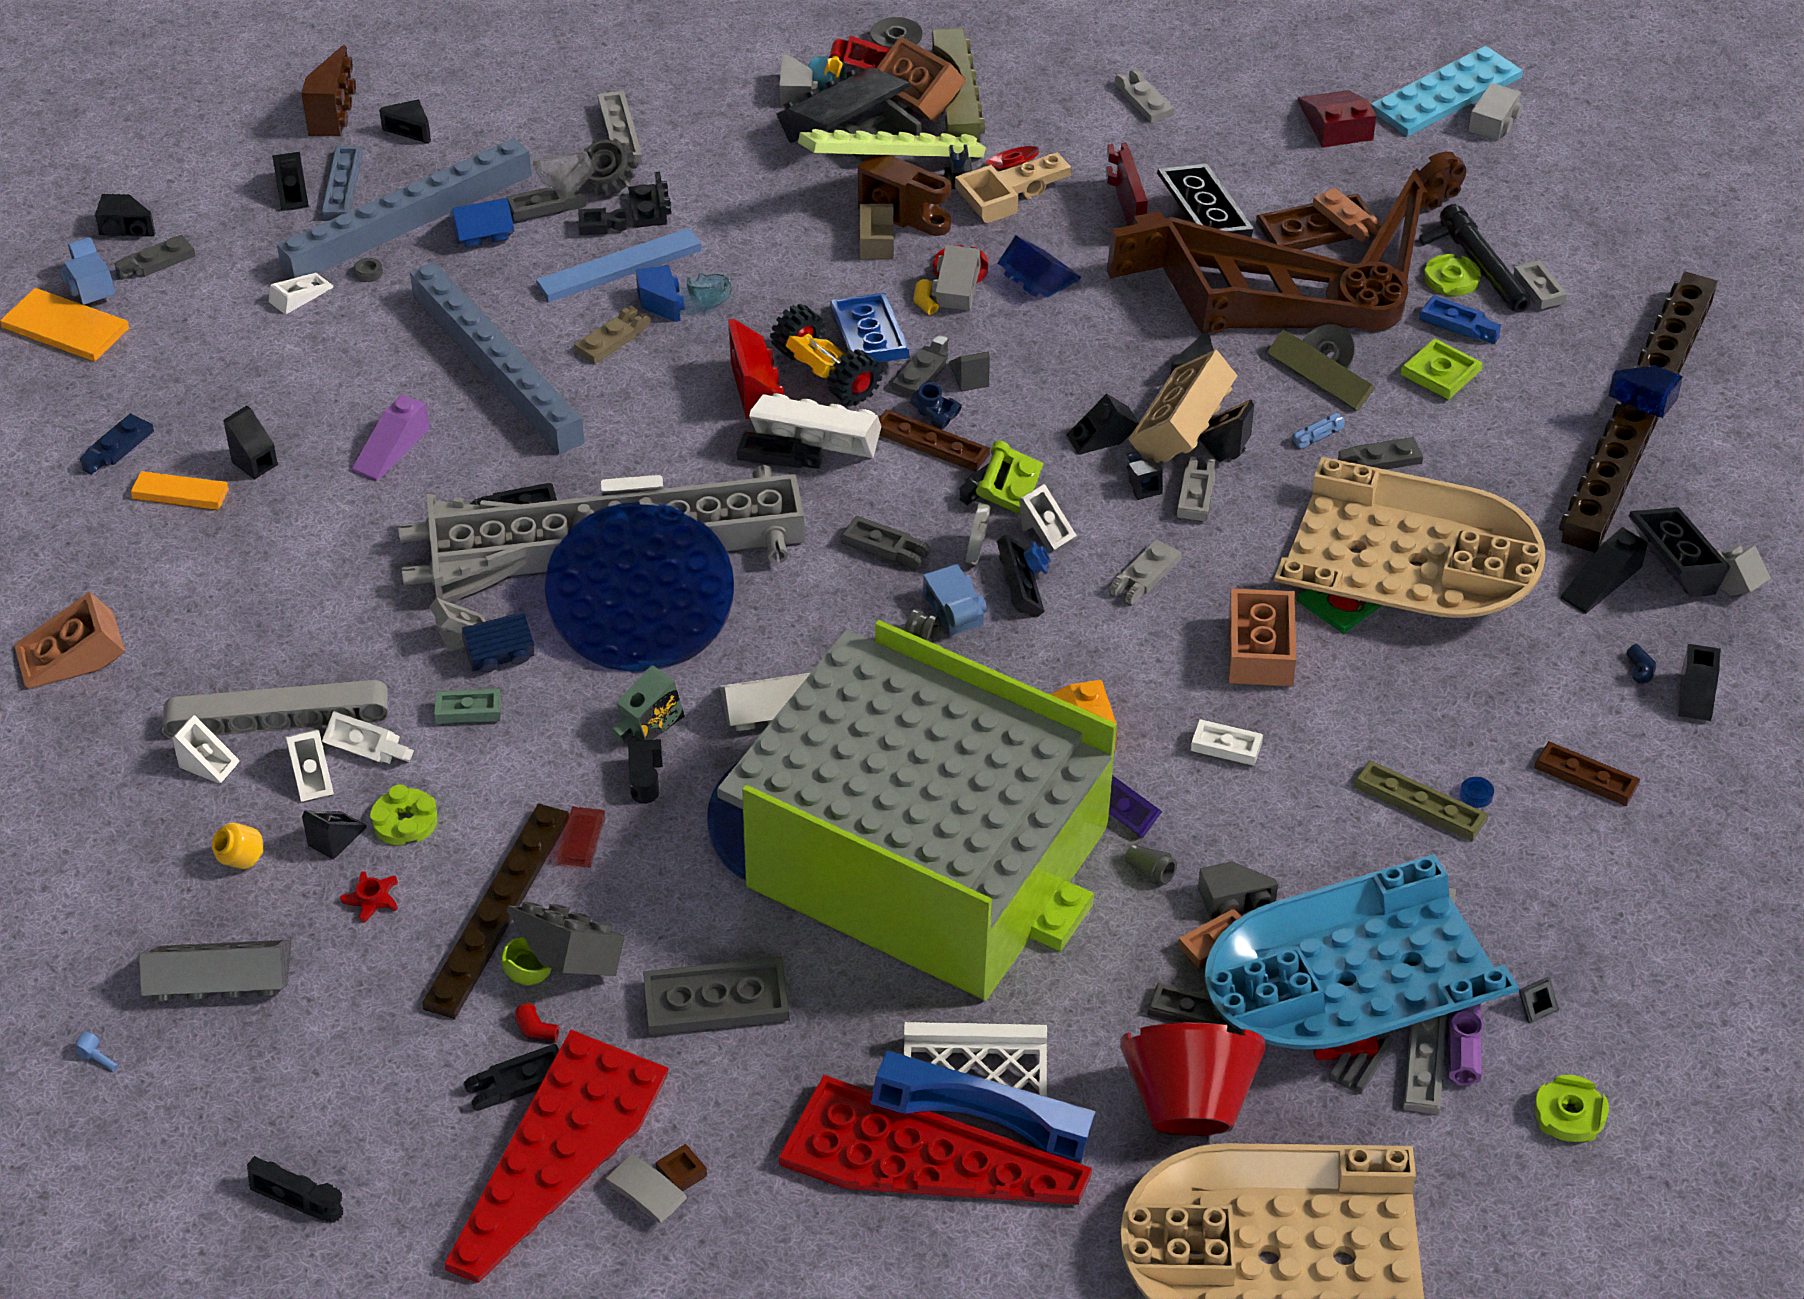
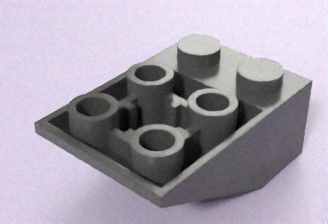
[507,902,625,976]

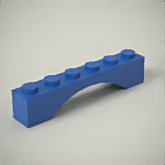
[870,1051,1096,1164]

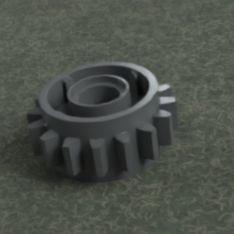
[576,138,637,196]

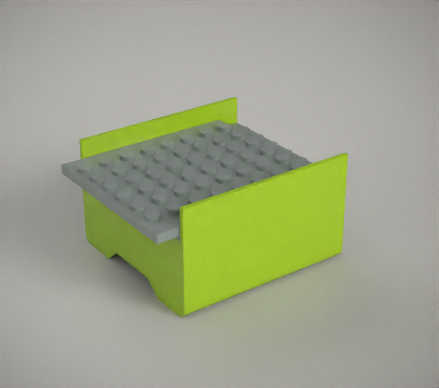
[717,619,1117,1001]

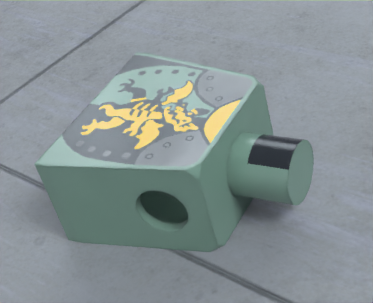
[610,665,685,744]

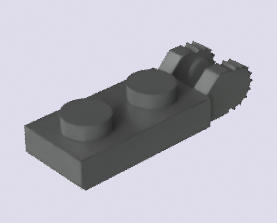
[507,183,588,222]
[841,516,931,570]

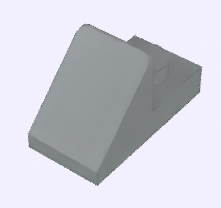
[1019,484,1077,553]
[429,598,486,652]

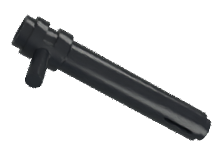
[1419,204,1530,312]

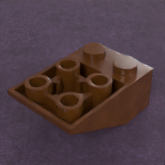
[301,46,356,136]

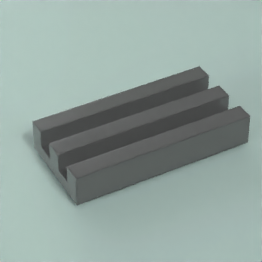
[1329,1034,1393,1094]

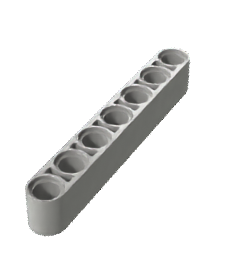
[162,680,388,739]

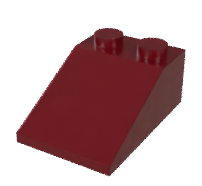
[1298,90,1376,148]

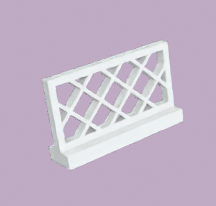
[904,1022,1047,1097]

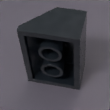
[1628,507,1731,597]

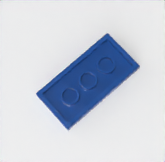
[830,293,910,363]

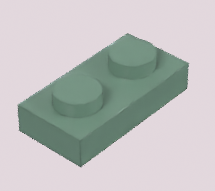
[434,688,501,724]

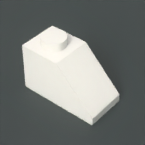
[285,729,334,802]

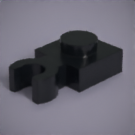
[578,208,627,235]

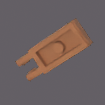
[1313,187,1382,242]

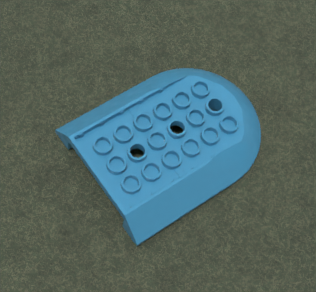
[1205,854,1519,1050]

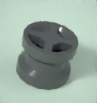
[904,608,941,643]

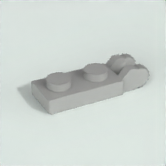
[1115,68,1174,123]
[1177,456,1216,521]
[1109,539,1182,605]

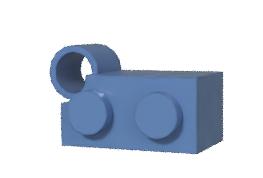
[59,237,116,305]
[923,564,987,636]

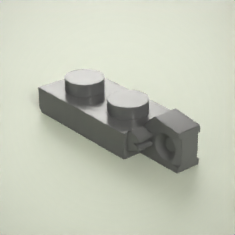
[114,234,195,280]
[892,335,949,397]
[1338,437,1423,470]

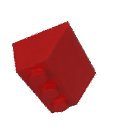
[728,318,784,419]

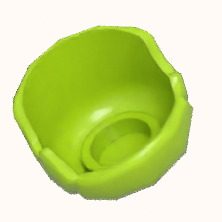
[501,936,552,986]

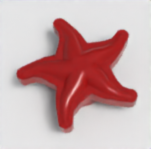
[340,871,398,923]

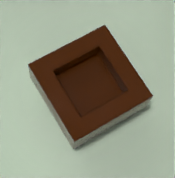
[656,1144,707,1192]

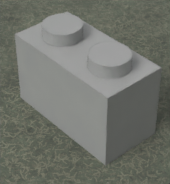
[1468,83,1523,141]
[932,245,981,311]

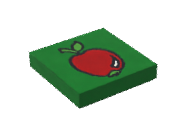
[1297,589,1381,634]

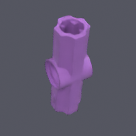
[1447,1004,1484,1087]

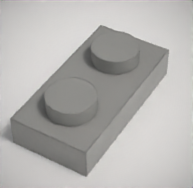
[1513,260,1567,309]

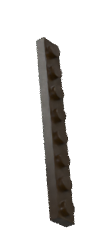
[422,803,569,1019]

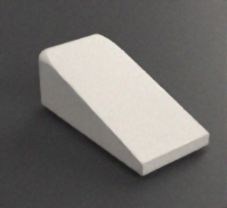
[269,273,333,314]

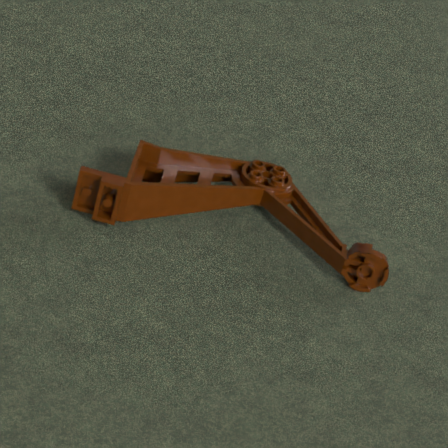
[1106,152,1466,334]

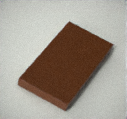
[1256,193,1373,250]

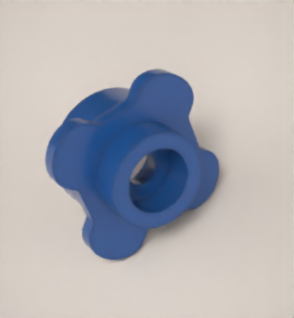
[1024,542,1051,574]

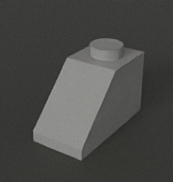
[779,54,818,106]

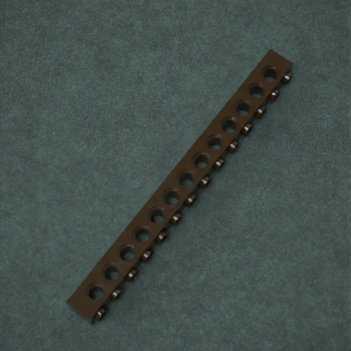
[1559,271,1718,553]

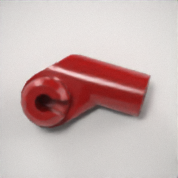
[514,1003,560,1042]

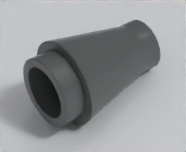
[1125,844,1177,884]

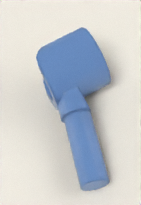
[76,1031,118,1072]

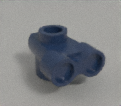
[910,382,962,430]

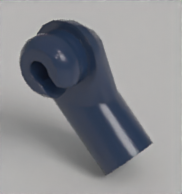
[1626,644,1656,684]

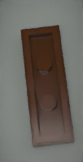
[1534,741,1640,806]

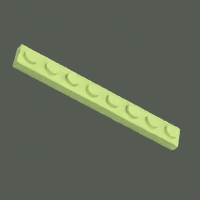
[798,129,986,157]

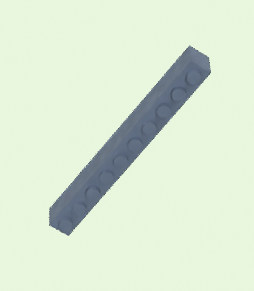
[277,138,532,279]
[410,262,585,454]

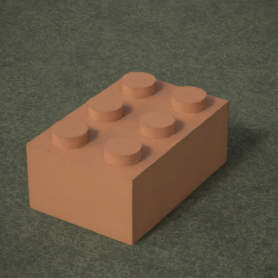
[1228,588,1296,686]

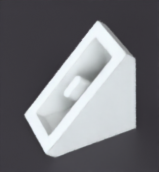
[172,715,240,784]

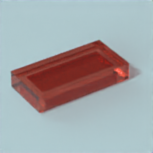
[557,806,605,868]

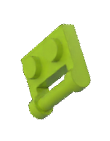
[976,441,1044,514]

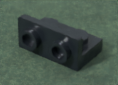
[628,171,672,228]

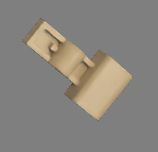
[955,152,1071,223]

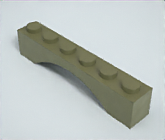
[932,28,985,143]

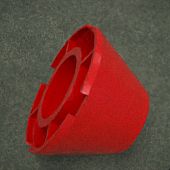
[1120,1023,1266,1136]

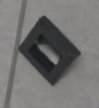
[1519,977,1559,1023]

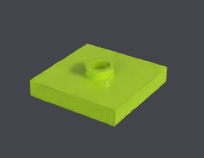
[1400,338,1483,400]

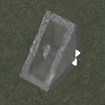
[533,151,595,199]

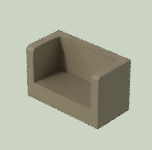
[860,204,894,260]

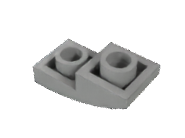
[605,1154,687,1223]

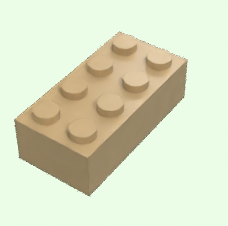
[1128,349,1238,463]

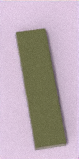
[1267,329,1375,411]
[1354,760,1489,841]

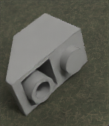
[1715,544,1771,596]

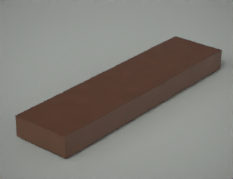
[879,409,990,472]

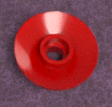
[986,146,1039,170]

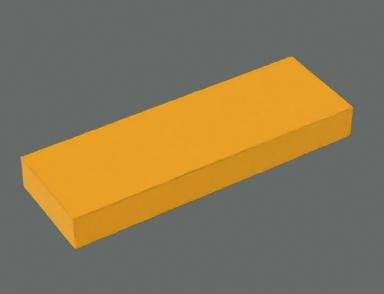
[131,471,229,510]

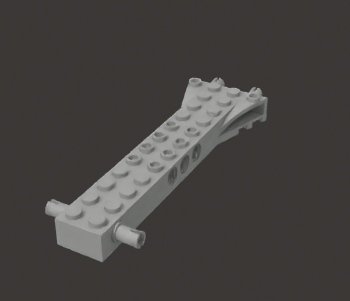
[398,465,805,603]

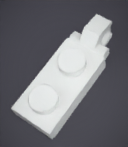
[322,711,414,764]

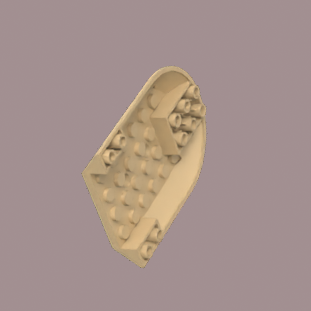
[1274,457,1545,618]
[1120,1143,1424,1299]

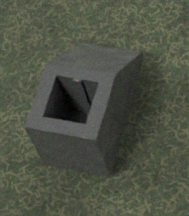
[1198,861,1278,919]

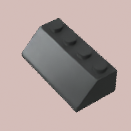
[139,939,291,1001]

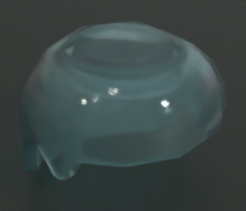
[686,273,732,308]

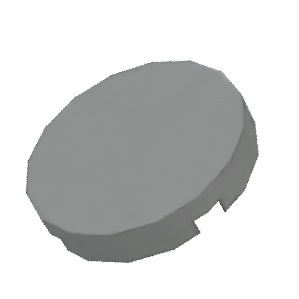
[965,503,991,566]

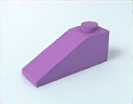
[352,394,430,481]

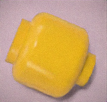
[211,822,263,869]

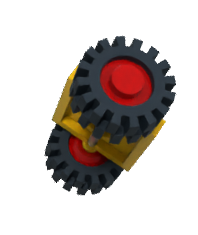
[770,304,883,406]

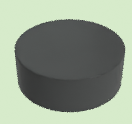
[354,258,383,282]

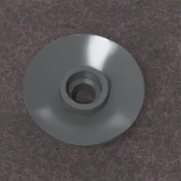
[871,17,923,49]
[1303,324,1355,369]

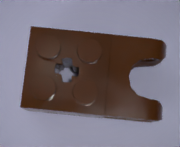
[858,154,951,236]

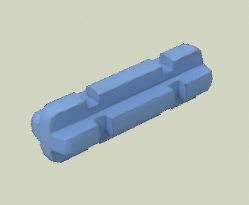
[1292,413,1345,449]

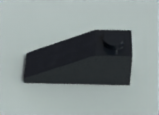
[1561,527,1648,614]

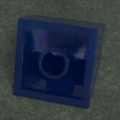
[997,235,1081,298]

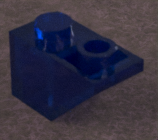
[1608,365,1683,419]

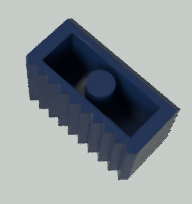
[462,612,534,672]

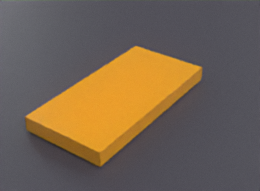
[0,288,129,362]

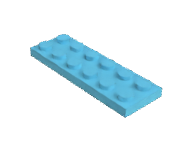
[1371,46,1523,137]

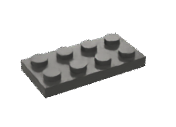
[643,957,790,1035]

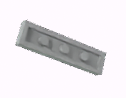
[598,91,642,164]

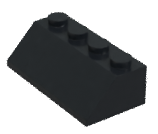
[1157,164,1254,238]

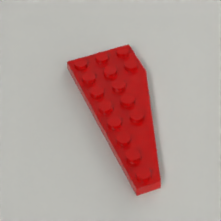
[445,1029,668,1283]
[779,1074,1092,1205]

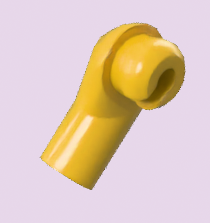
[913,279,939,315]

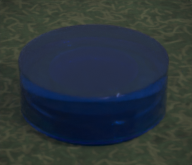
[1460,777,1494,808]

